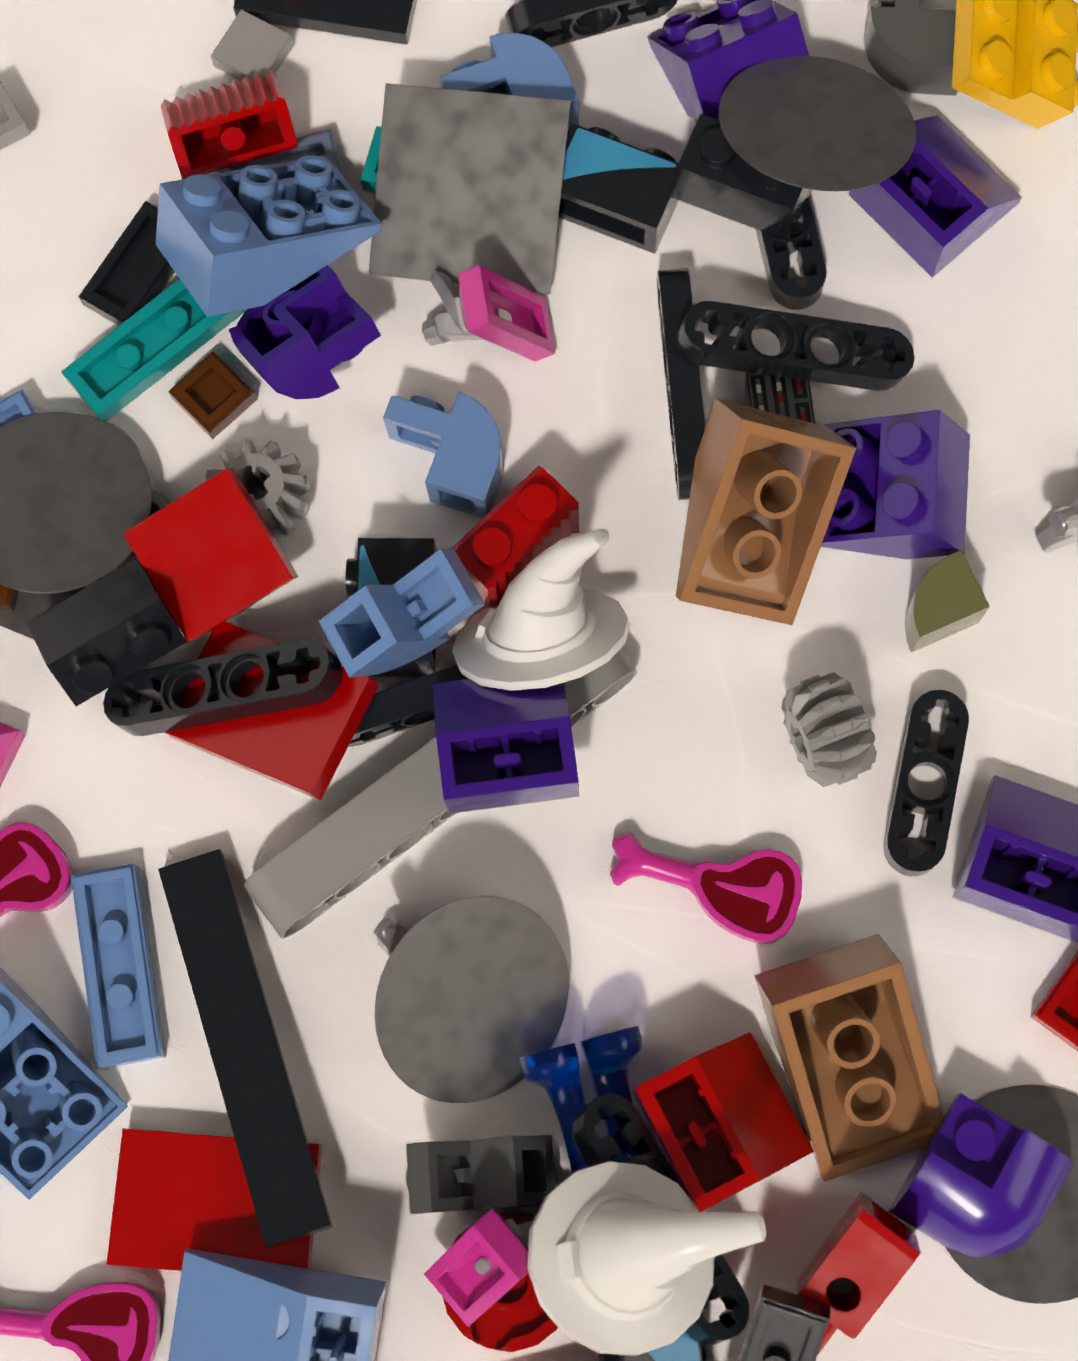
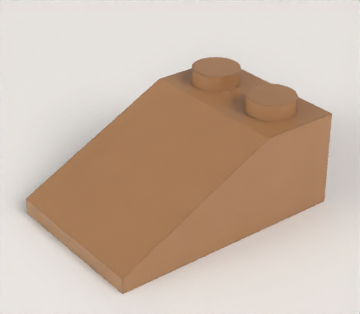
[676,398,856,625]
[754,933,944,1182]

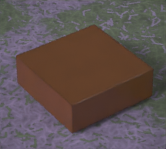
[168,351,257,440]

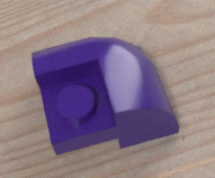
[228,265,381,400]
[888,1093,1073,1257]

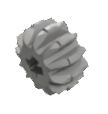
[205,438,311,535]
[781,672,877,788]

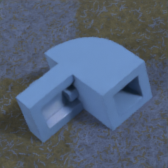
[440,33,579,132]
[383,392,503,518]
[319,549,485,677]

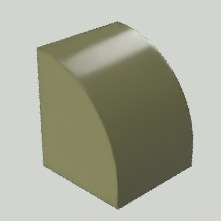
[905,550,990,653]

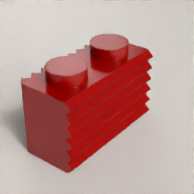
[161,69,299,179]
[450,465,579,607]

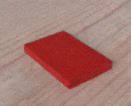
[163,622,379,801]
[106,1128,323,1271]

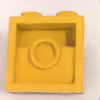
[952,0,1078,129]

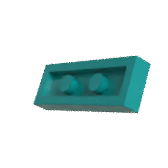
[61,278,246,421]

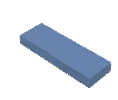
[71,864,165,1069]

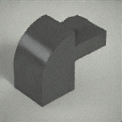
[864,0,958,96]
[406,1135,556,1214]

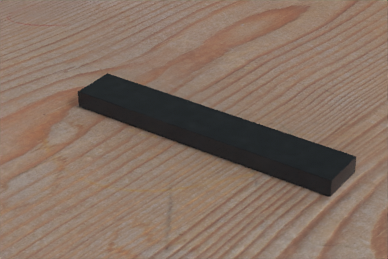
[158,849,333,1249]

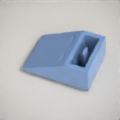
[155,155,382,317]
[0,967,128,1200]
[168,1248,387,1361]

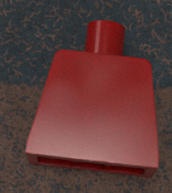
[797,1191,921,1356]

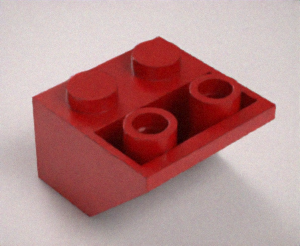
[633,1031,814,1212]

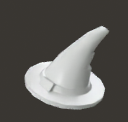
[452,529,630,691]
[527,1161,766,1356]

